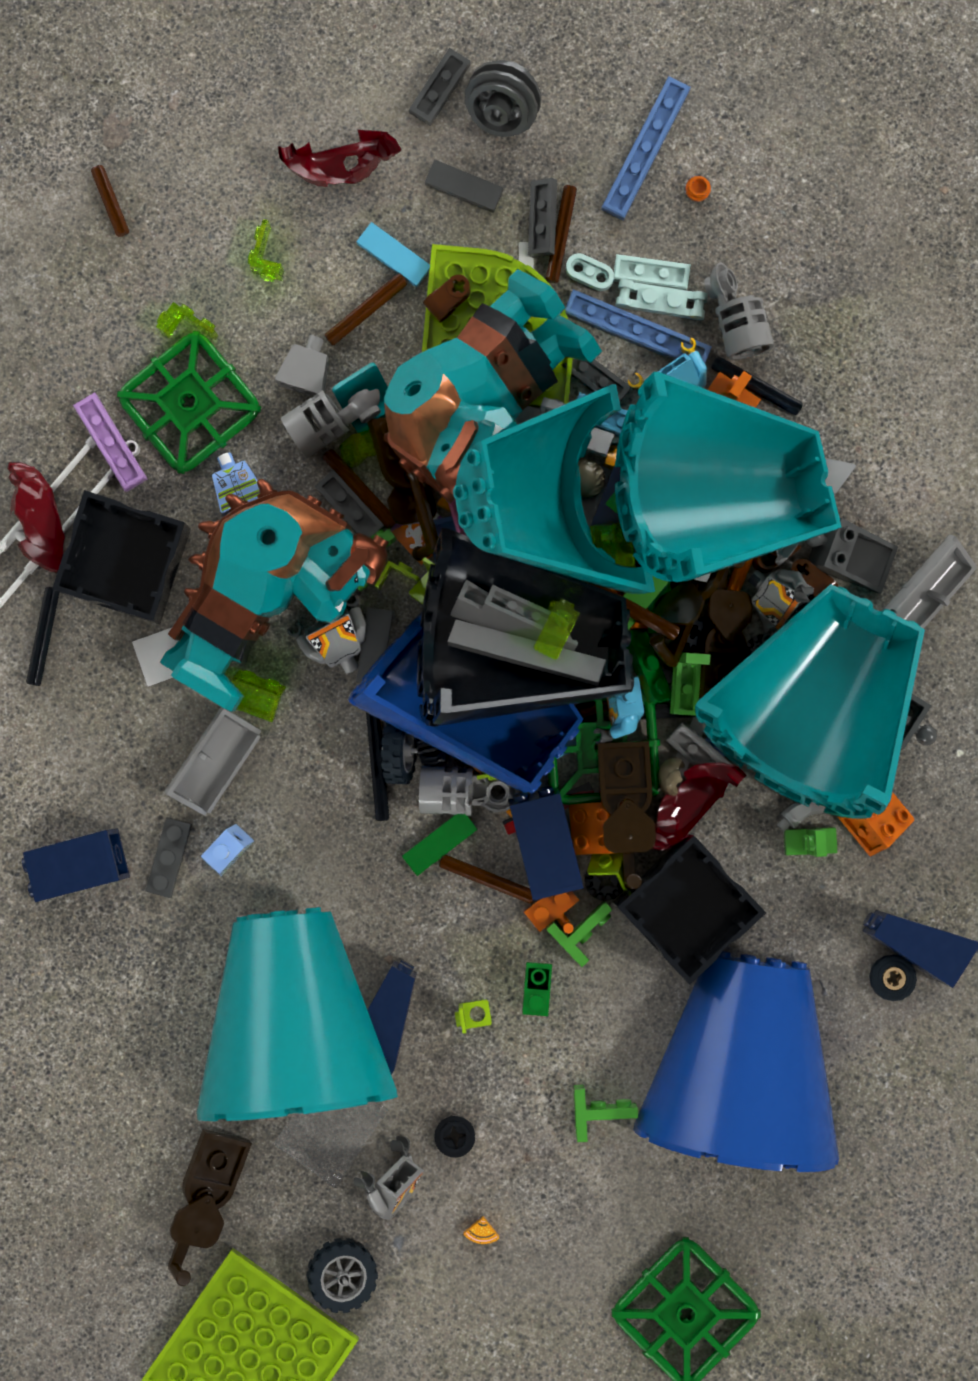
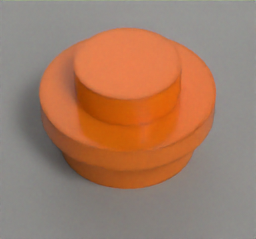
[685,176,711,202]

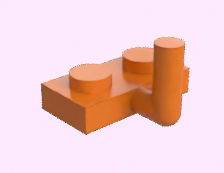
[524,891,580,934]

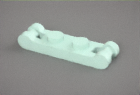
[615,279,708,320]

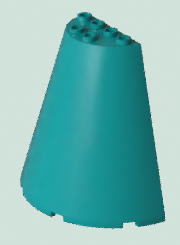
[615,372,842,582]
[453,384,655,594]
[695,584,925,819]
[196,907,398,1121]

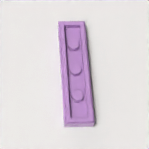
[73,392,148,492]

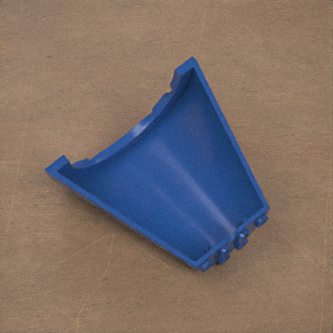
[348,612,583,794]
[633,951,839,1172]

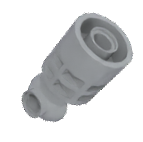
[704,262,775,361]
[281,389,381,458]
[419,766,519,816]

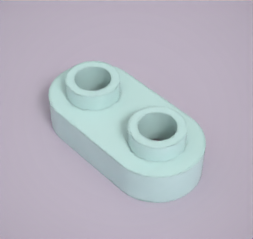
[566,253,614,291]

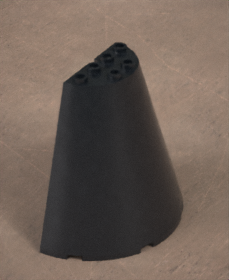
[417,528,634,727]

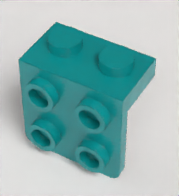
[332,362,388,437]

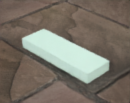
[613,254,691,291]

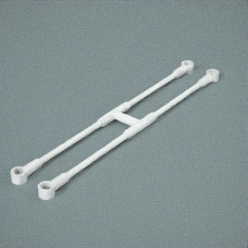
[0,436,140,608]

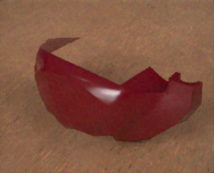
[278,130,402,187]
[7,462,65,573]
[652,763,747,851]

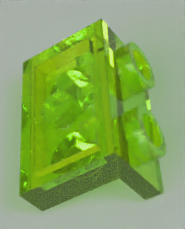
[590,522,636,567]
[231,670,286,722]

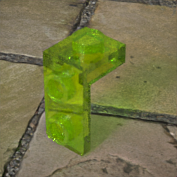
[248,219,285,282]
[156,302,218,340]
[339,430,376,468]
[533,598,580,660]

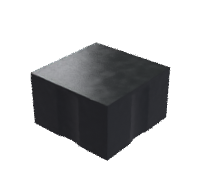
[52,490,191,624]
[613,834,766,985]

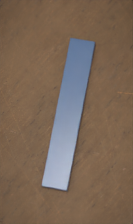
[601,76,691,221]
[565,289,712,363]

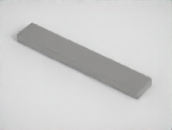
[447,619,606,686]

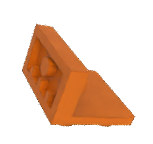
[838,792,915,857]
[569,801,623,855]

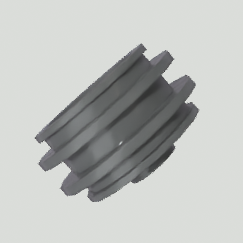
[464,60,542,137]

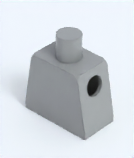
[275,335,329,397]

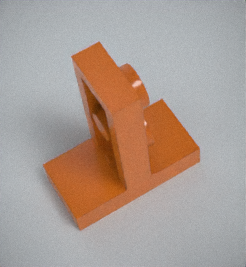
[707,371,761,408]

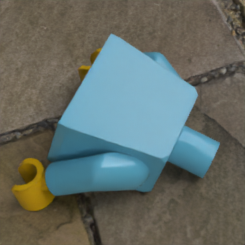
[628,338,707,390]

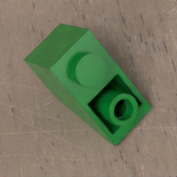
[522,962,552,1016]

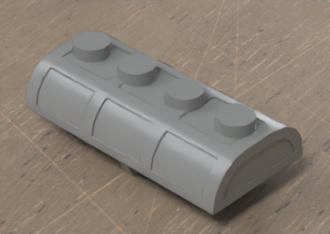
[881,535,978,629]
[164,707,261,816]

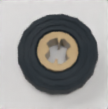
[869,954,917,1001]

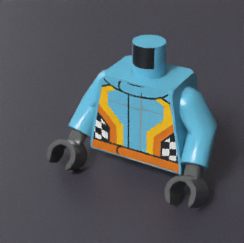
[593,676,644,744]

